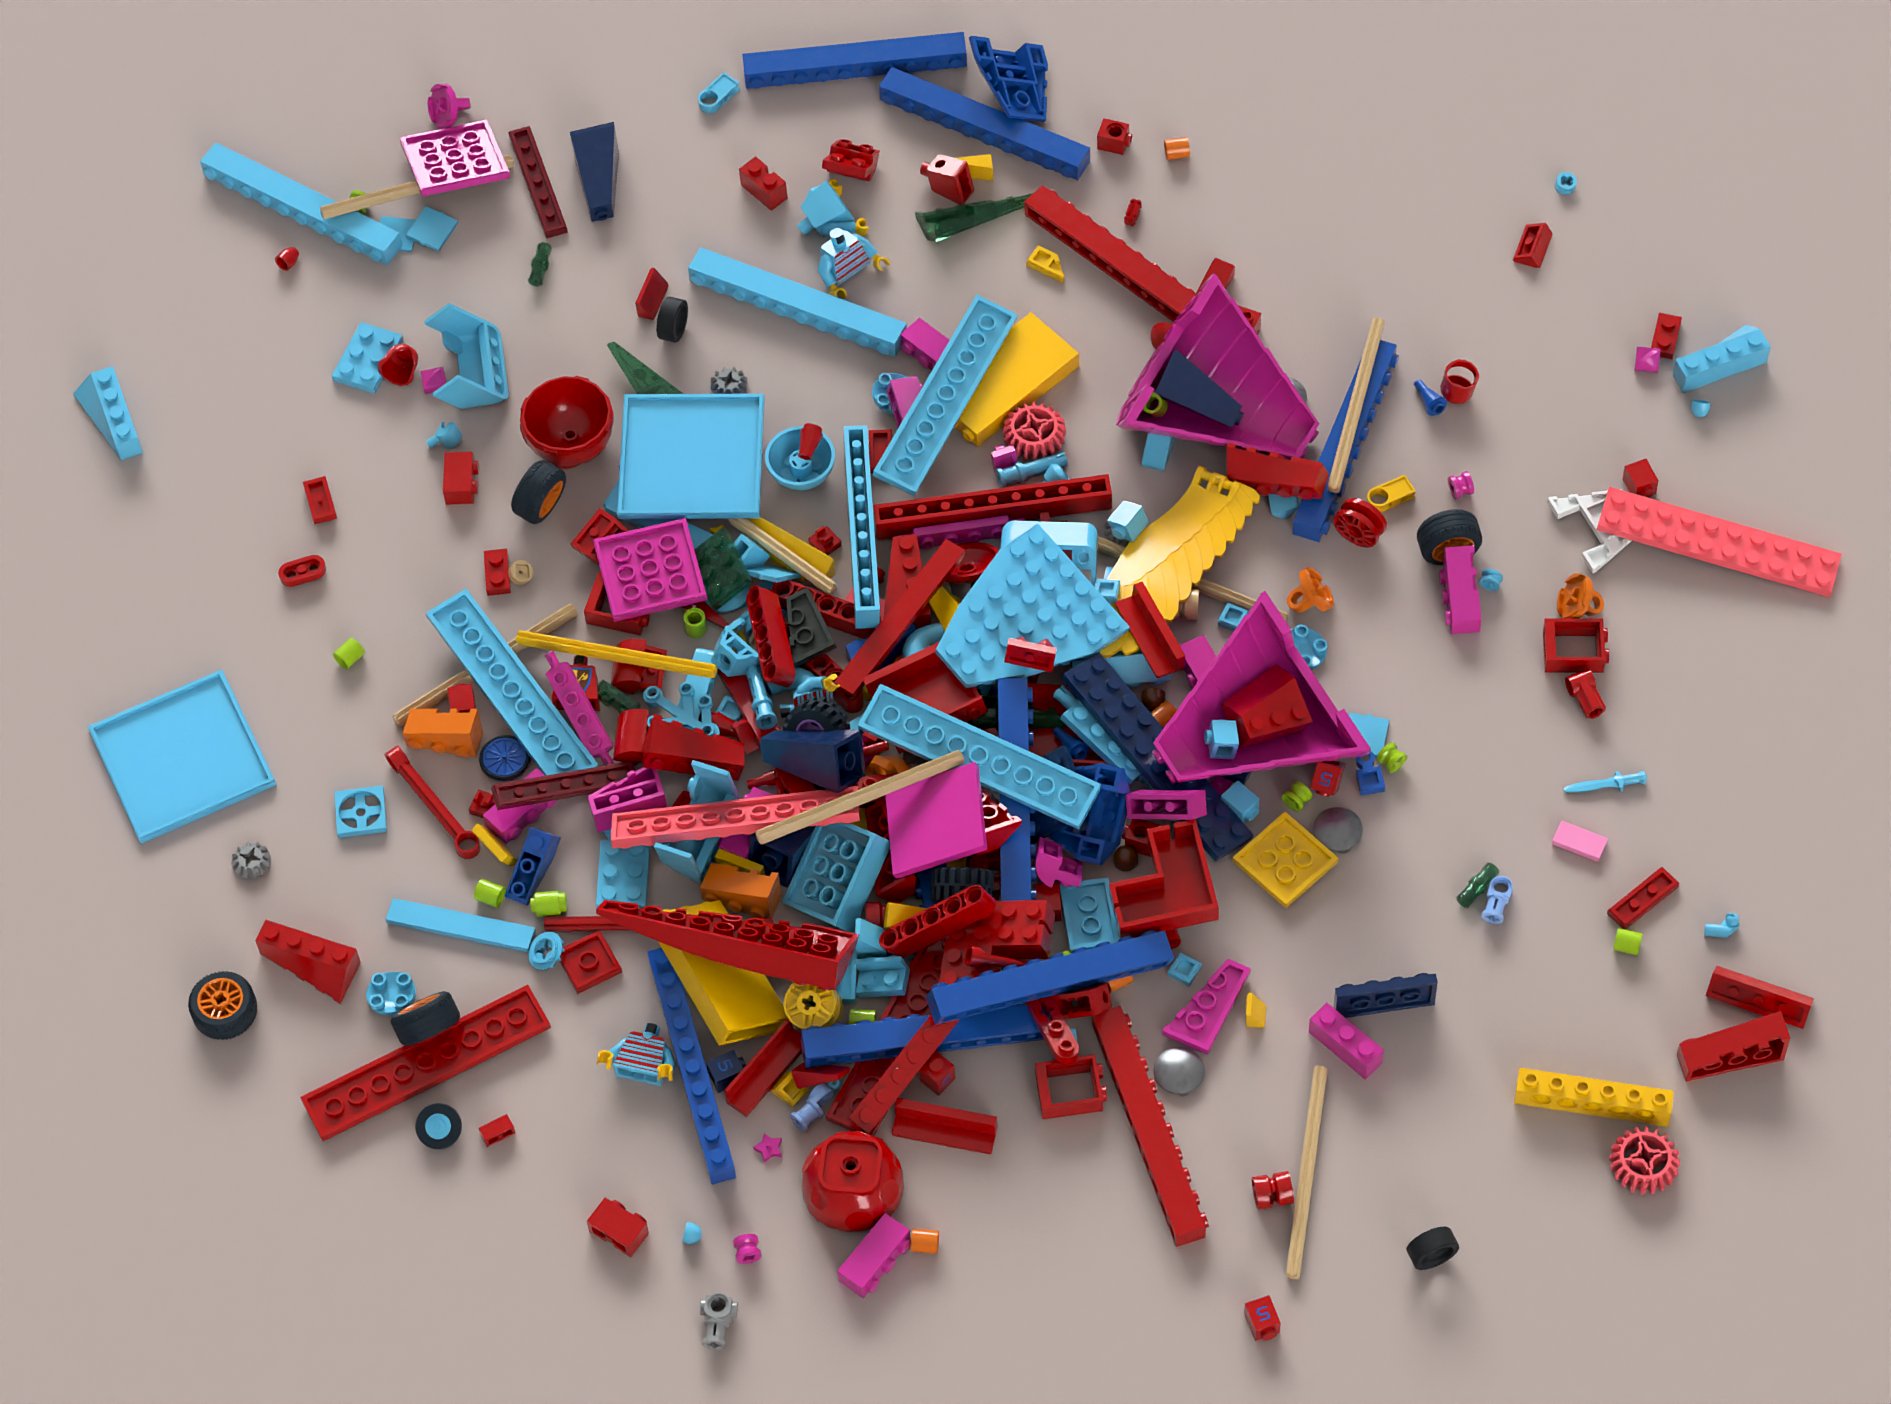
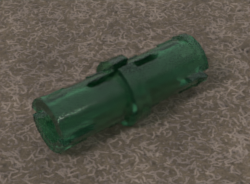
[528,242,552,287]
[1456,862,1499,908]

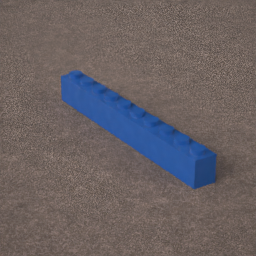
[742,32,967,89]
[879,67,1090,180]
[1292,340,1399,542]
[998,678,1036,901]
[926,930,1174,1025]
[647,948,736,1185]
[800,1004,1050,1068]

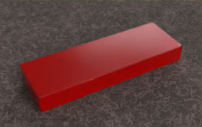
[1607,867,1679,930]

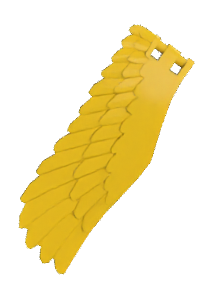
[1100,466,1260,658]

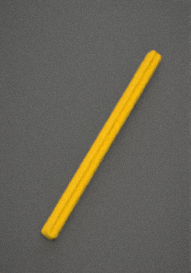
[516,631,718,678]

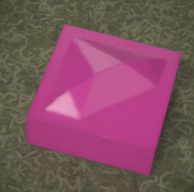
[1634,346,1661,373]
[421,367,446,394]

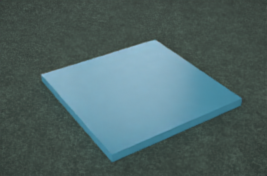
[617,394,765,519]
[88,669,276,844]

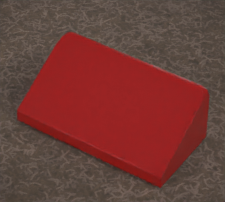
[1513,223,1552,268]
[635,267,669,320]

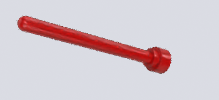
[965,946,1028,967]

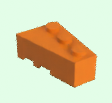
[403,709,483,758]
[700,863,782,919]

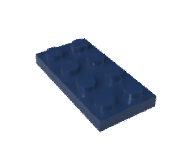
[1333,973,1438,1018]

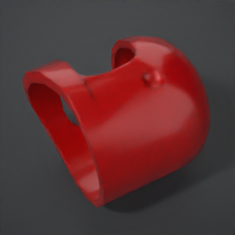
[1440,359,1479,404]

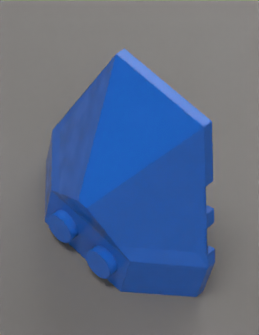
[969,36,1048,122]
[1048,763,1131,866]

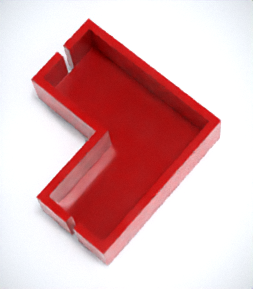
[1109,819,1219,939]
[939,900,1055,985]

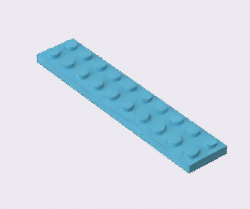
[872,294,1018,497]
[426,589,599,776]
[858,684,1101,830]

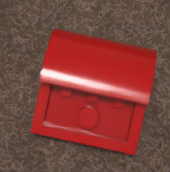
[822,139,880,182]
[610,639,667,695]
[613,709,665,765]

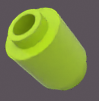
[530,890,567,917]

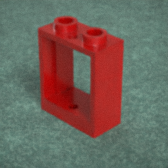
[584,572,650,636]
[1543,618,1609,673]
[1035,1054,1107,1120]

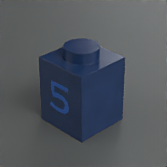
[706,1050,746,1093]

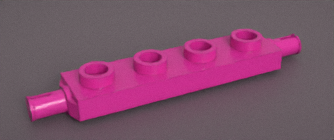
[897,515,1025,549]
[545,651,615,766]

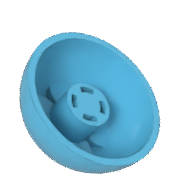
[765,426,835,491]

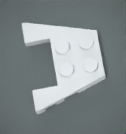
[1547,489,1632,574]

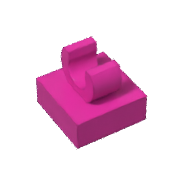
[991,445,1018,474]

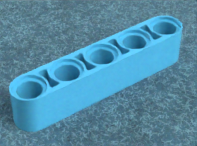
[678,648,718,730]

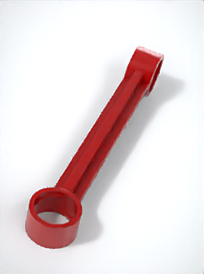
[384,746,481,859]

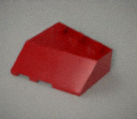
[1221,664,1313,749]

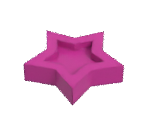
[1209,776,1233,796]
[753,1133,782,1163]

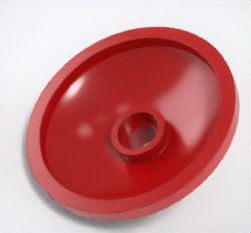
[946,542,999,584]

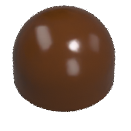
[1141,688,1166,711]
[1113,845,1138,871]

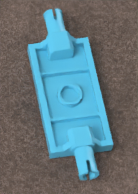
[1053,685,1154,790]

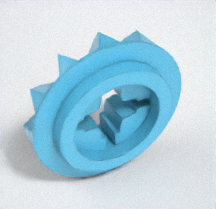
[528,932,565,971]

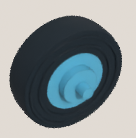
[415,1103,462,1149]

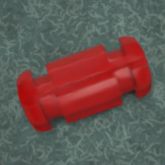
[1124,199,1142,226]

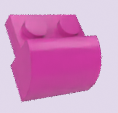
[1036,837,1082,888]

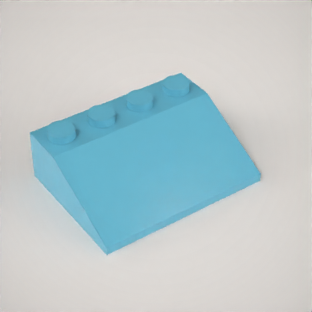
[782,823,890,932]

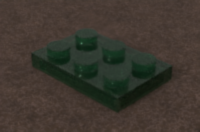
[694,527,753,610]

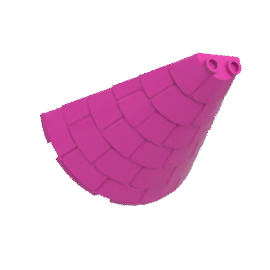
[1116,273,1320,459]
[1152,591,1371,784]

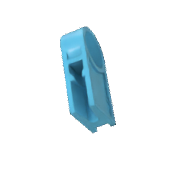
[698,72,740,113]

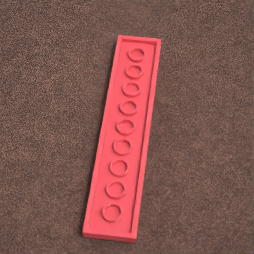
[1596,487,1842,598]
[611,786,860,849]

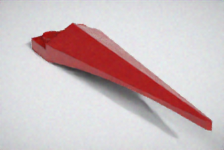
[570,508,730,629]

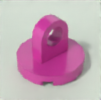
[427,83,471,128]

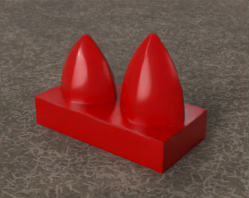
[1004,636,1057,672]

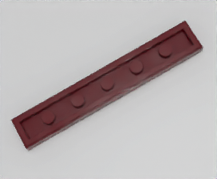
[508,126,568,239]
[491,761,635,810]

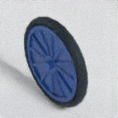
[479,735,530,781]

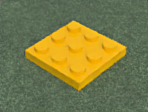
[1233,812,1338,909]

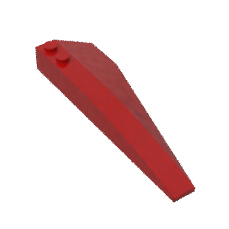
[596,900,859,991]

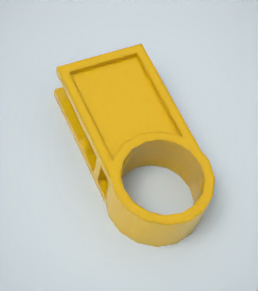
[1367,475,1416,512]

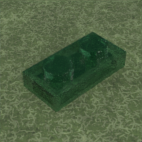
[597,679,641,714]

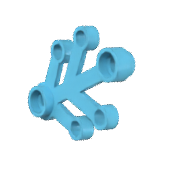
[643,682,720,736]

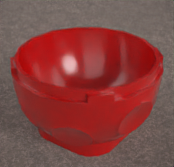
[520,376,614,469]
[802,1130,904,1232]

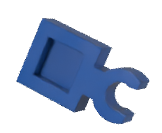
[1355,752,1385,796]

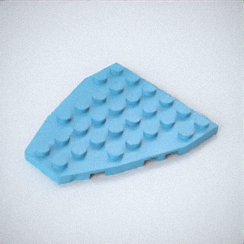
[935,523,1130,688]

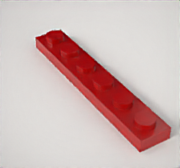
[848,1014,960,1134]

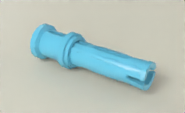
[995,452,1068,488]
[746,665,777,730]

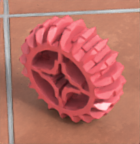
[1003,401,1066,461]
[1609,1126,1680,1195]

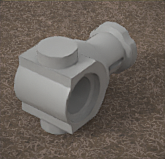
[700,1293,738,1350]

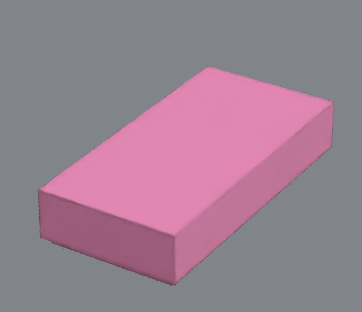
[1552,821,1608,862]

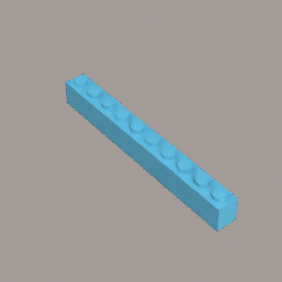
[200,142,402,265]
[688,247,907,357]
[844,425,880,629]

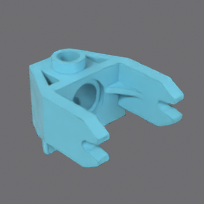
[711,618,761,677]

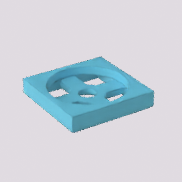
[334,785,387,838]

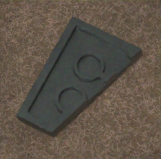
[786,587,837,668]

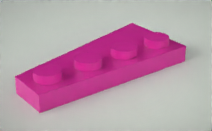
[1162,959,1251,1055]

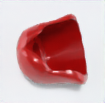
[378,344,419,386]

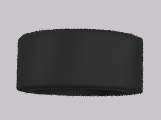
[656,296,688,343]
[1406,1226,1459,1270]

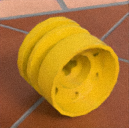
[783,983,844,1030]

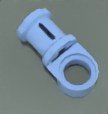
[1481,876,1513,924]
[790,1083,834,1132]

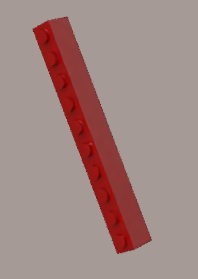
[1024,185,1196,322]
[873,474,1112,540]
[1092,1005,1209,1247]

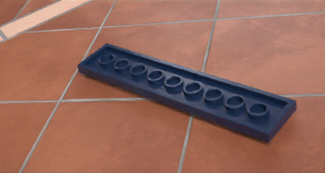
[1061,653,1254,862]

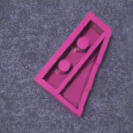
[1439,545,1482,634]
[588,767,667,833]

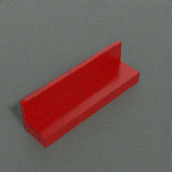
[1115,581,1186,678]
[1705,966,1814,1029]
[724,1018,802,1117]
[892,1098,998,1154]

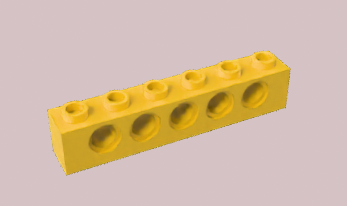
[1514,1067,1674,1127]

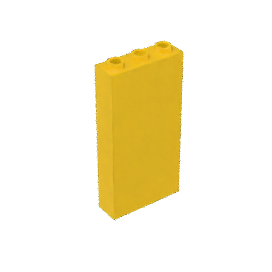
[954,312,1079,447]
[659,900,788,1046]

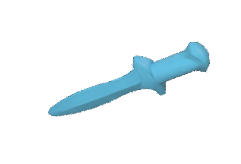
[1563,771,1647,792]

